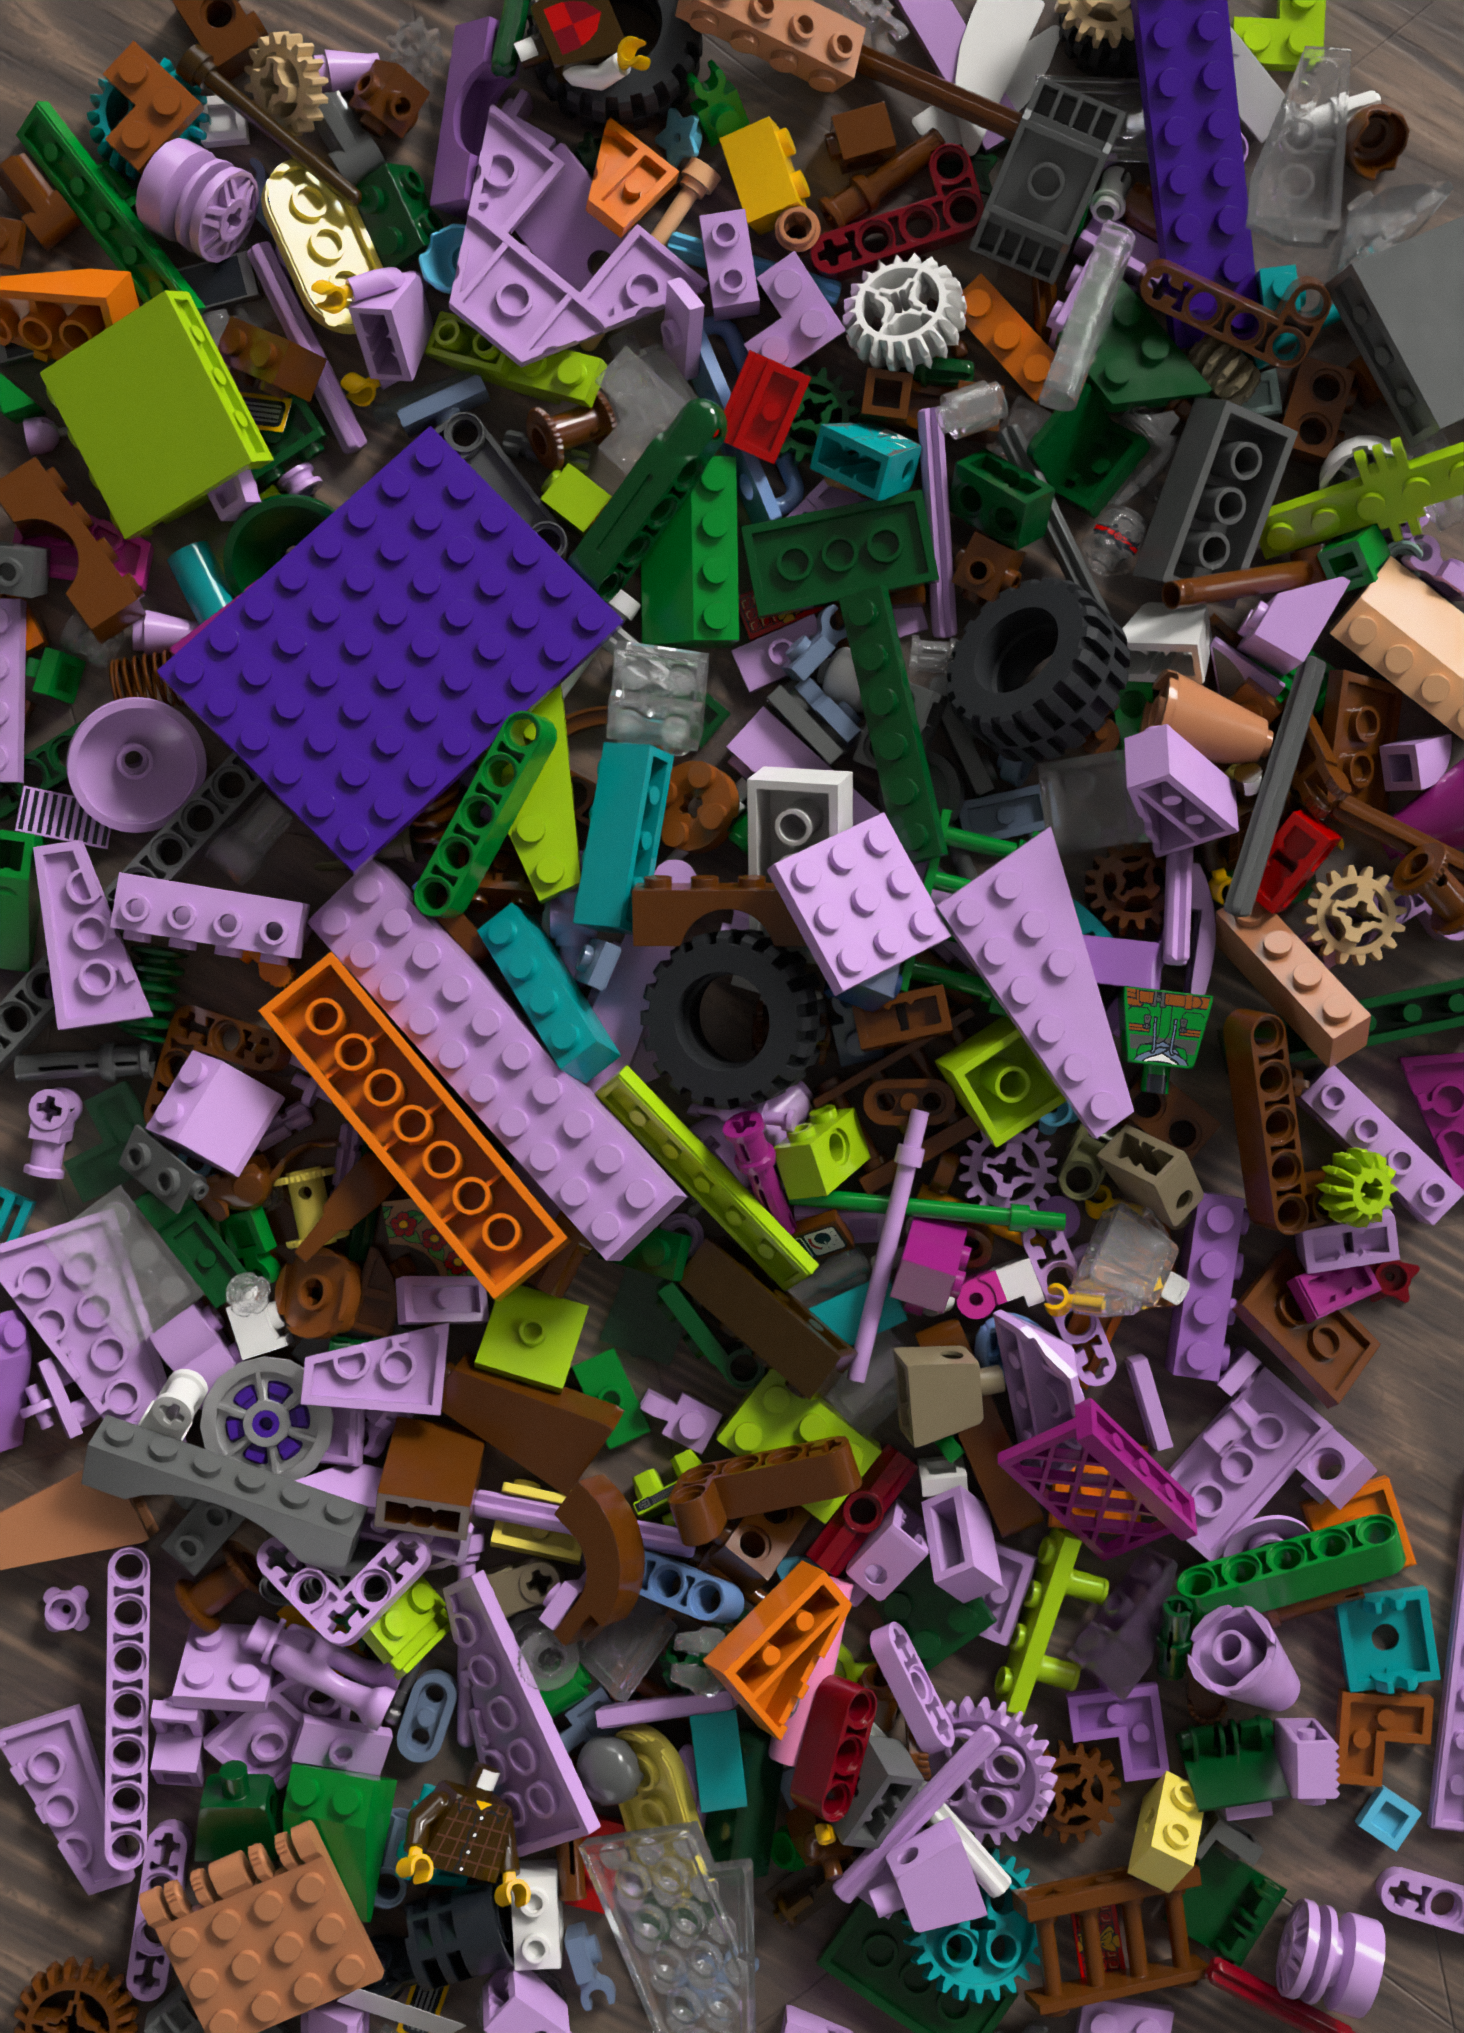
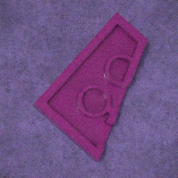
[1397,1052,1464,1190]

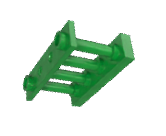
[899,808,1040,1017]

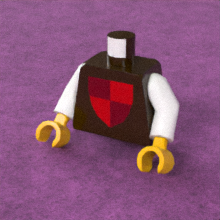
[513,0,651,91]

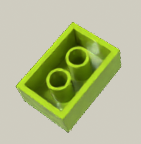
[716,1368,882,1524]

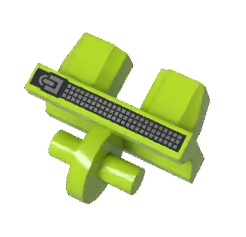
[632,1449,703,1527]

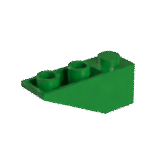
[0,830,50,972]

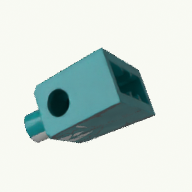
[810,422,922,501]

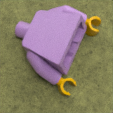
[311,267,433,407]

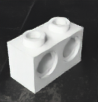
[511,1859,565,1971]

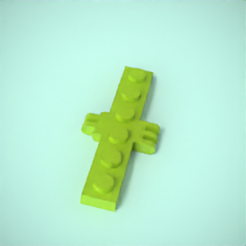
[1259,436,1464,559]

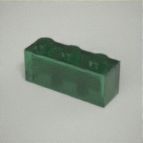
[704,1726,784,1884]

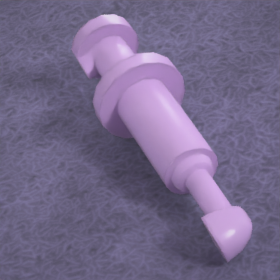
[687,1102,797,1133]

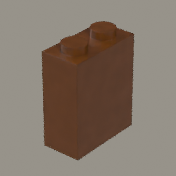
[374,1416,486,1541]

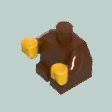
[785,1806,856,1882]

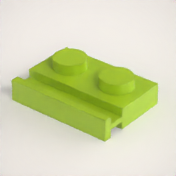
[361,1575,451,1680]

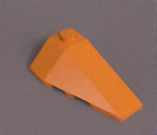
[0,269,139,363]

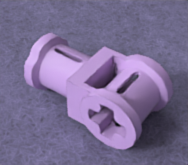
[23,1087,83,1179]

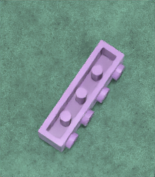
[110,872,310,966]

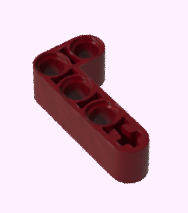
[811,143,984,282]

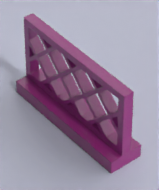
[998,1398,1198,1562]

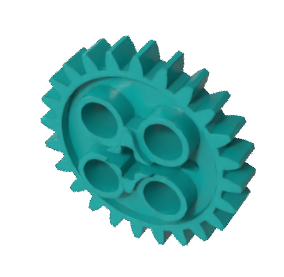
[902,1847,1040,2003]

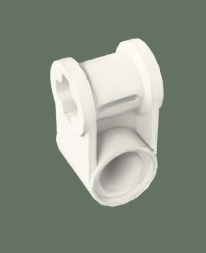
[138,1369,208,1441]

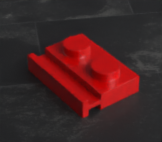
[713,350,811,464]

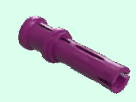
[722,1111,797,1235]

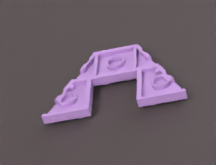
[449,104,709,368]

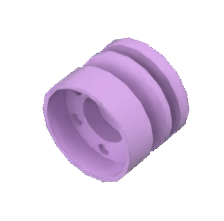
[136,138,259,263]
[1276,1898,1385,2019]

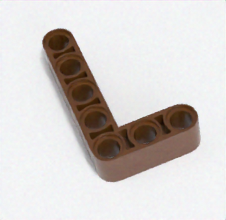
[1223,1008,1334,1235]

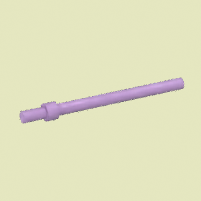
[847,1108,929,1383]

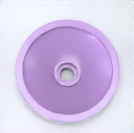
[66,697,207,833]

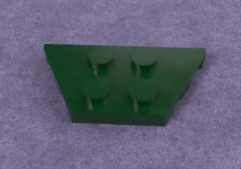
[1055,258,1212,413]

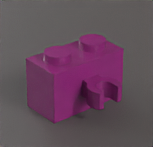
[890,1217,972,1316]

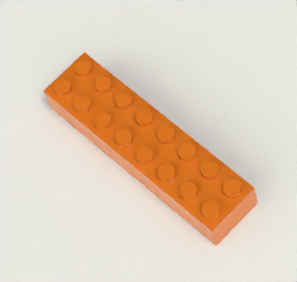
[258,952,572,1301]

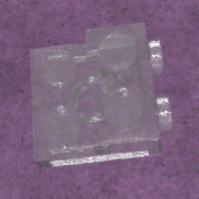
[607,640,709,756]

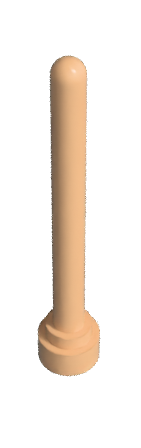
[580,157,721,351]

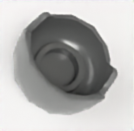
[576,1735,644,1807]

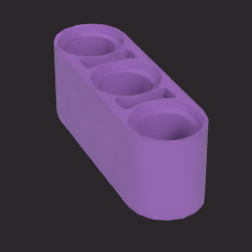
[1083,935,1163,990]

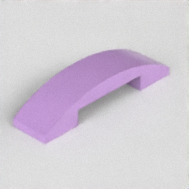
[1183,863,1216,995]

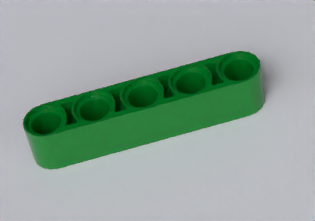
[414,711,557,918]
[1177,1514,1406,1626]

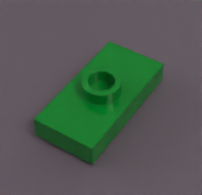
[572,1347,651,1450]

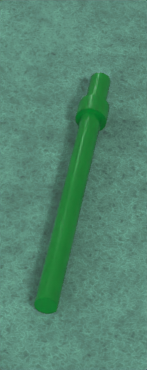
[789,1190,1066,1233]

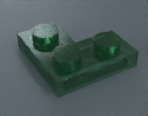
[63,1081,156,1203]

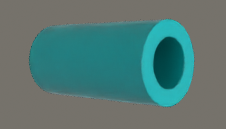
[167,541,236,625]

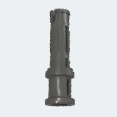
[14,1039,158,1083]

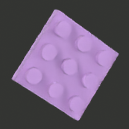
[767,812,951,996]

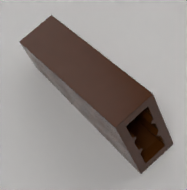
[441,1352,625,1496]

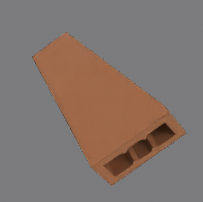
[0,1468,160,1570]

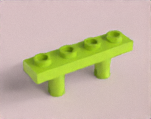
[994,1527,1109,1716]

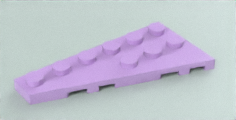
[935,826,1134,1138]
[0,1208,187,1443]

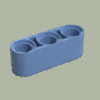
[639,1549,744,1624]

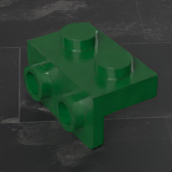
[355,163,444,271]
[251,394,330,489]

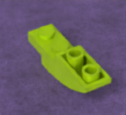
[424,311,608,408]

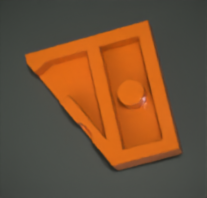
[585,117,679,238]

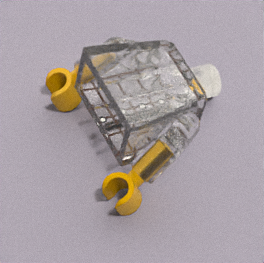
[1044,1184,1190,1317]

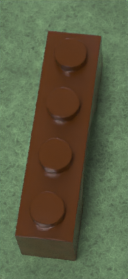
[0,457,146,645]
[632,875,807,946]

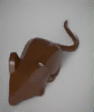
[192,1140,337,1221]

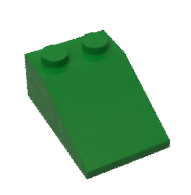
[283,1764,397,1922]

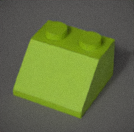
[935,1015,1066,1148]

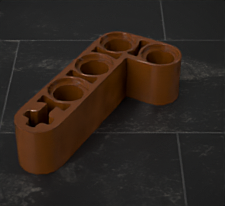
[1139,258,1331,369]
[668,1436,862,1547]

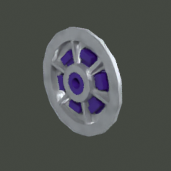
[200,1356,334,1481]

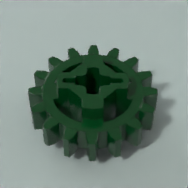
[778,365,860,467]

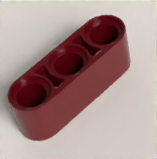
[790,1674,877,1823]

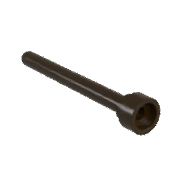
[176,44,362,206]

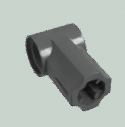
[313,90,386,186]

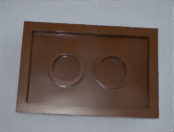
[1316,670,1403,814]
[1232,1247,1381,1409]

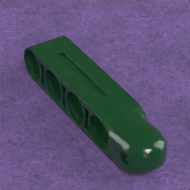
[567,398,727,603]

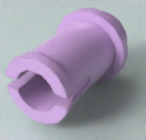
[1202,1398,1262,1457]

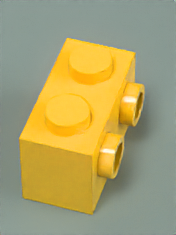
[719,116,810,236]

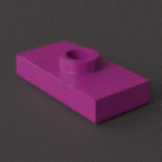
[1286,1265,1382,1324]

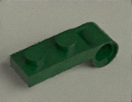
[133,1190,254,1309]
[654,1279,765,1390]

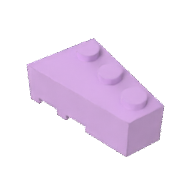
[1124,724,1239,858]

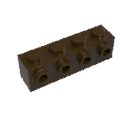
[676,1236,858,1400]

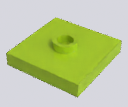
[474,1285,589,1394]

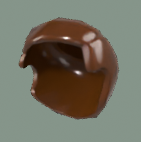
[1339,104,1410,181]

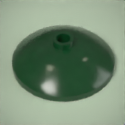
[223,494,336,597]

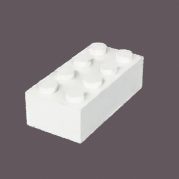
[747,766,853,964]

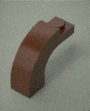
[553,1473,645,1646]

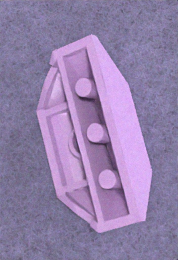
[993,1309,1085,1486]
[295,1464,474,1571]

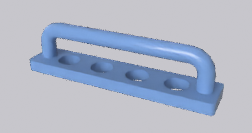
[691,316,804,524]

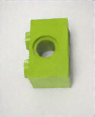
[774,1105,871,1200]

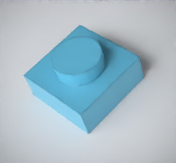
[1354,1785,1422,1852]

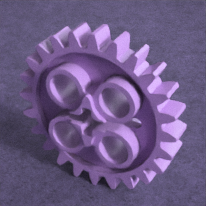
[916,1696,1058,1845]

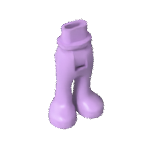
[244,1616,403,1731]

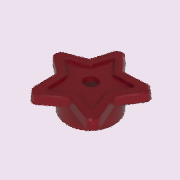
[1369,1260,1420,1303]

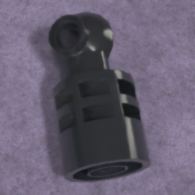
[348,1880,515,2001]

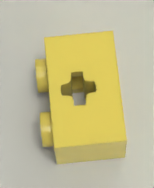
[1127,1771,1204,1893]

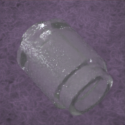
[935,380,1008,440]

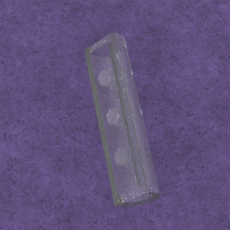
[1038,220,1136,411]

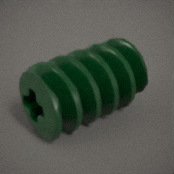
[114,943,190,1043]

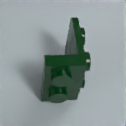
[1026,381,1151,519]

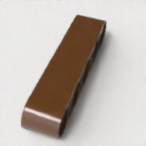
[914,1316,1044,1539]

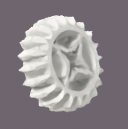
[842,253,967,374]

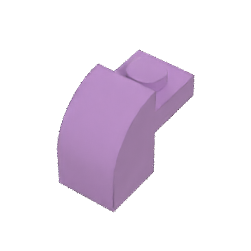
[150,1696,211,1787]

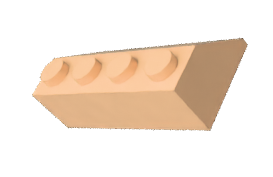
[1330,555,1464,740]

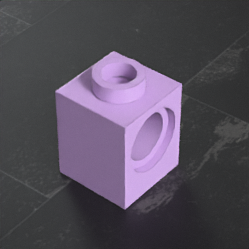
[1295,1427,1378,1510]

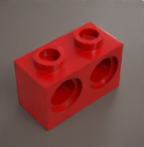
[1256,809,1343,914]

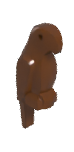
[294,1151,399,1263]

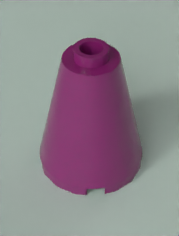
[1381,758,1464,861]

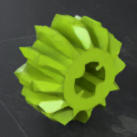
[1315,1147,1399,1228]

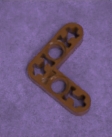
[143,1005,292,1124]

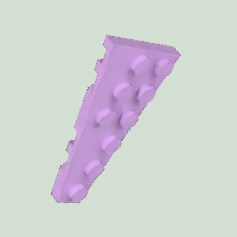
[443,1570,601,1857]

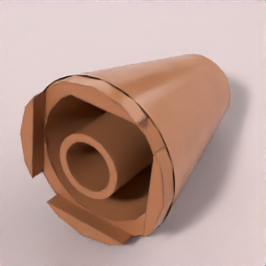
[1139,669,1273,764]

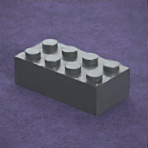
[1132,398,1298,609]

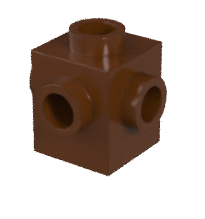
[347,59,430,139]
[951,531,1027,606]

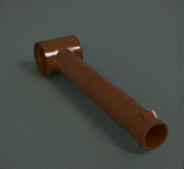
[1162,543,1328,609]

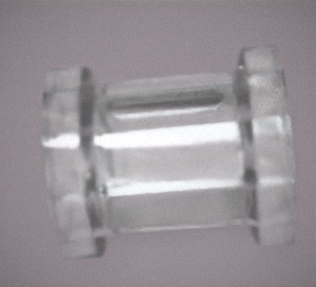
[908,635,958,676]

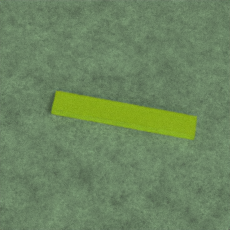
[594,1065,819,1291]

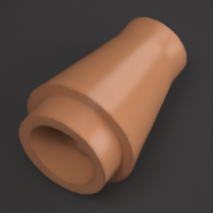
[775,206,821,258]

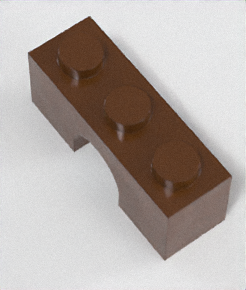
[859,367,1005,444]

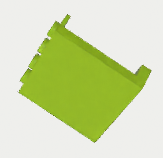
[40,290,274,539]

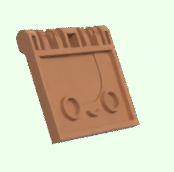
[139,1820,385,2033]

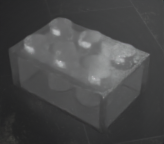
[43,1185,204,1352]

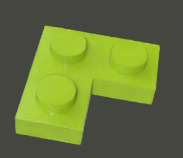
[1231,0,1326,73]

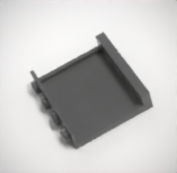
[1324,216,1464,448]

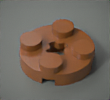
[660,761,740,854]
[275,1247,361,1340]

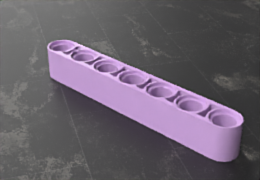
[104,1544,150,1871]

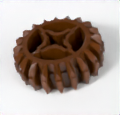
[14,1955,139,2033]

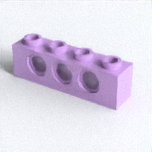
[1295,1063,1464,1226]

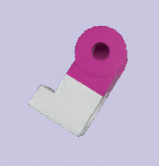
[955,1254,1046,1319]

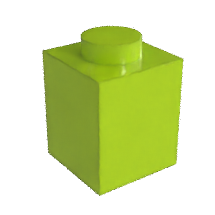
[541,463,612,538]

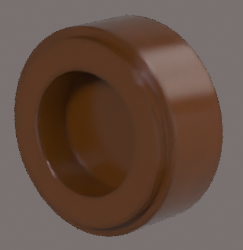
[928,1149,960,1196]

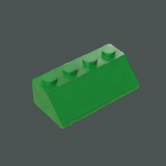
[640,456,739,648]

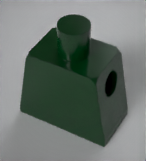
[195,1760,283,1862]

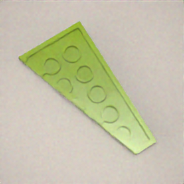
[476,684,581,904]

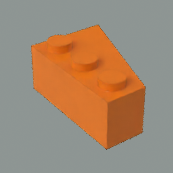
[702,1561,852,1741]

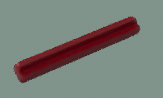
[1204,1957,1356,2033]

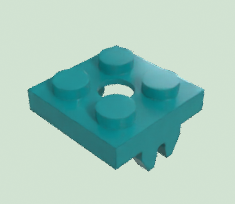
[1334,1585,1441,1694]

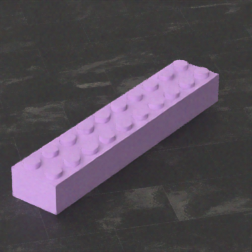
[307,859,687,1261]

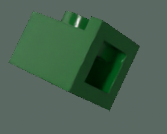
[1317,523,1391,592]

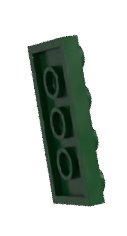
[741,489,939,619]
[816,1897,1019,2033]

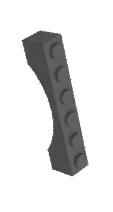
[81,1415,368,1576]

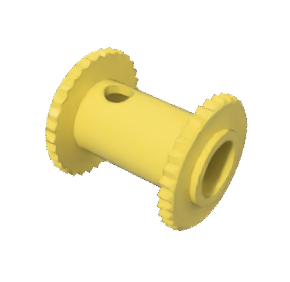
[274,1166,350,1249]

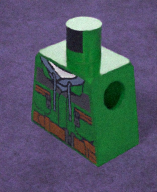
[1117,986,1213,1094]

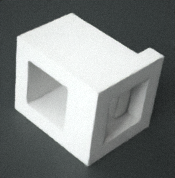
[226,1286,294,1360]

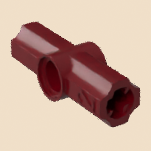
[805,1443,918,1578]

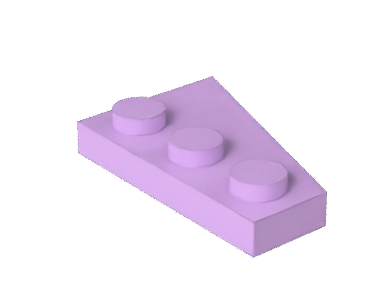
[301,1322,450,1415]

